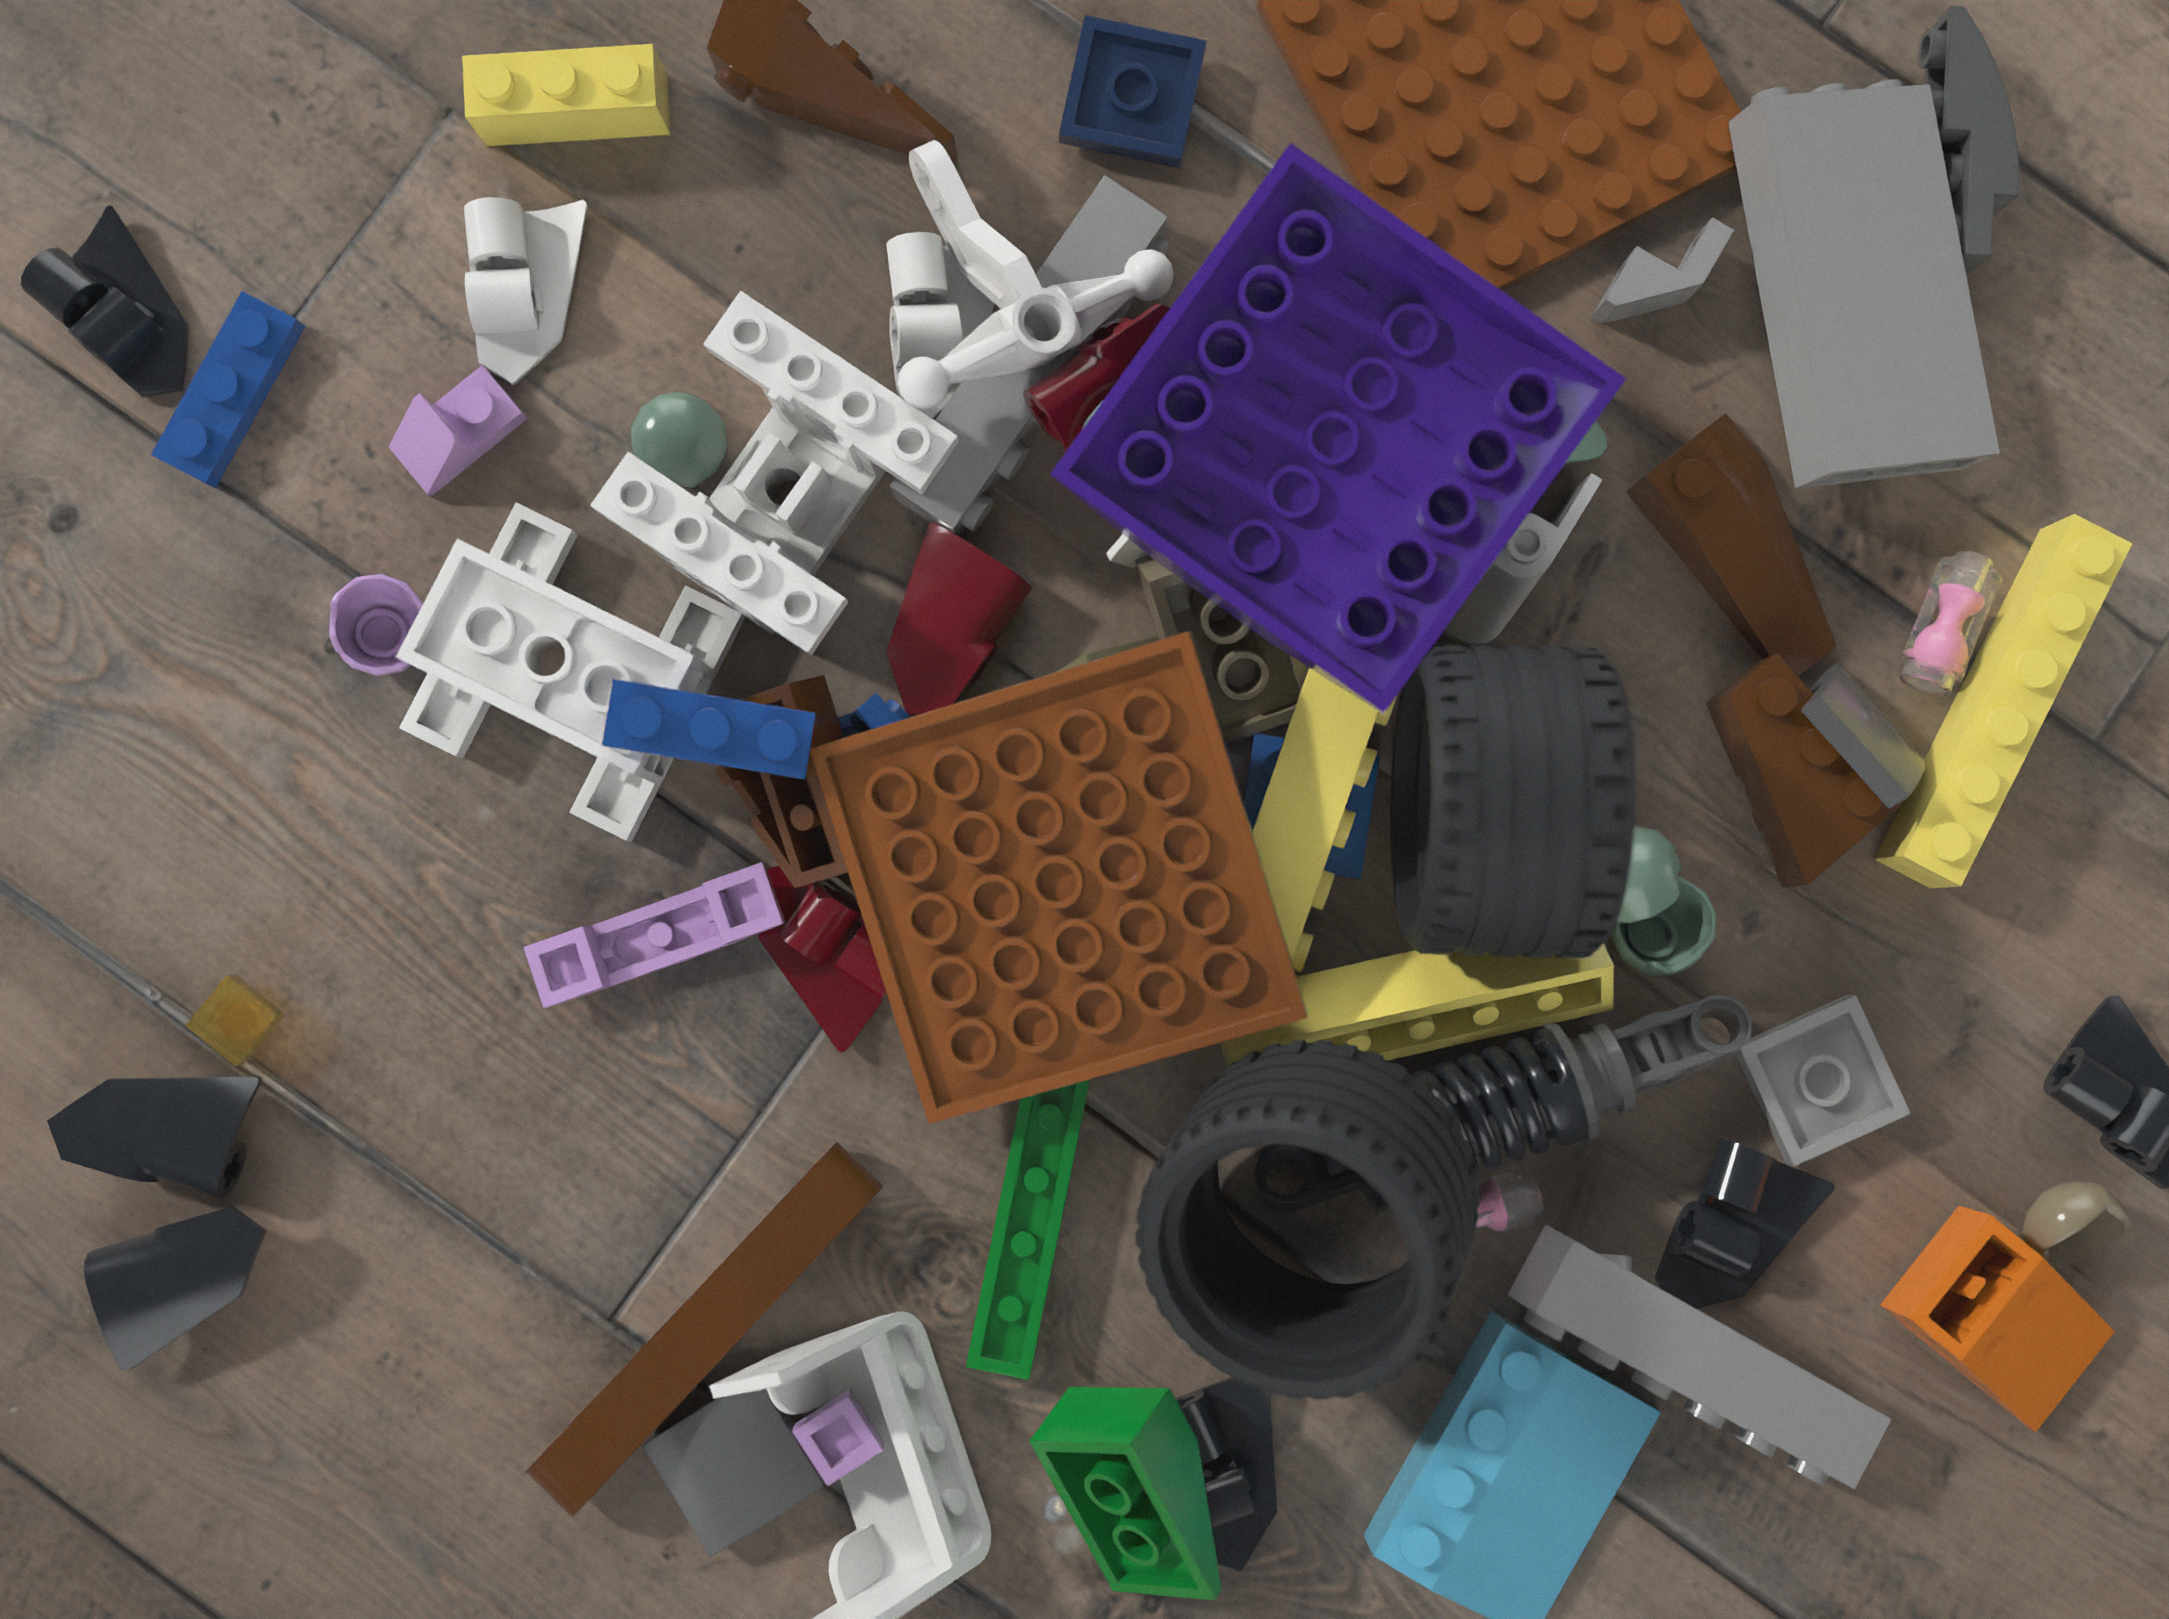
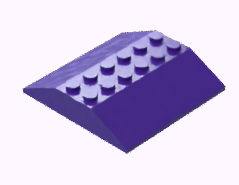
[1050,143,1626,714]

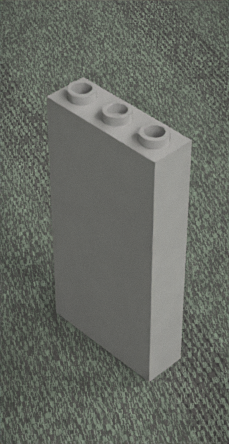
[1728,79,2000,489]

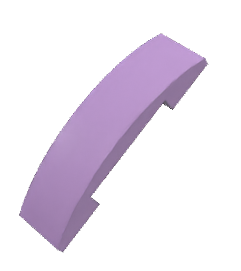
[523,862,786,1008]

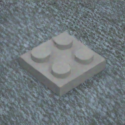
[1735,995,1911,1166]

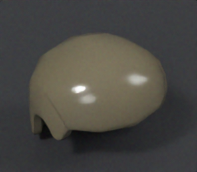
[2022,1181,2131,1271]

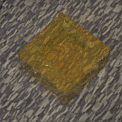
[185,975,285,1066]

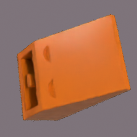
[1880,1206,2115,1433]

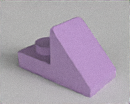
[389,365,528,497]

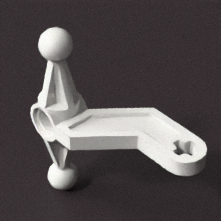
[898,140,1174,409]

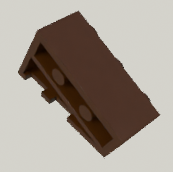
[1706,653,1906,888]
[714,675,848,888]

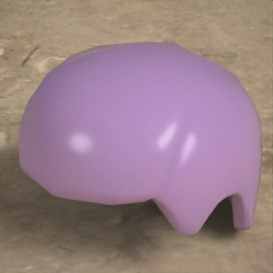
[329,574,424,676]

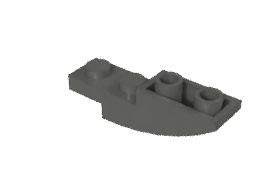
[1918,6,2019,275]

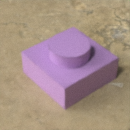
[792,1389,885,1486]

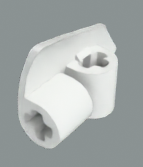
[464,197,588,386]
[886,232,1006,419]

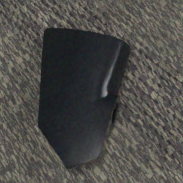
[21,205,189,397]
[2043,995,2169,1189]
[47,1076,262,1198]
[1655,1138,1835,1309]
[84,1206,267,1371]
[1175,1377,1277,1572]

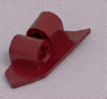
[1023,303,1170,452]
[886,522,1032,716]
[759,866,887,1053]

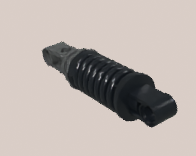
[1255,995,1752,1214]

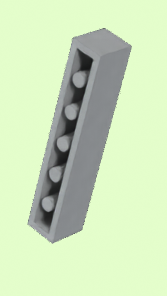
[890,175,1170,537]
[1508,1225,1892,1489]

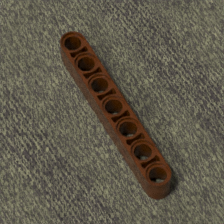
[526,1142,883,1518]

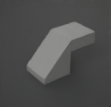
[1591,217,1734,324]

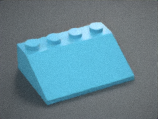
[1363,1310,1661,1619]

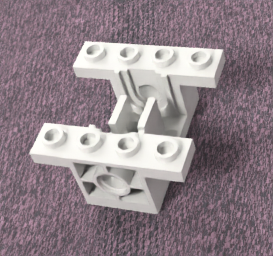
[590,291,959,656]
[396,502,746,842]

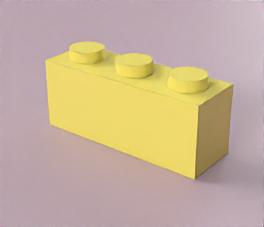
[462,44,671,146]

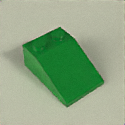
[1029,1387,1222,1600]

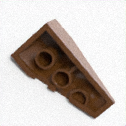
[707,0,958,164]
[1626,413,1837,677]

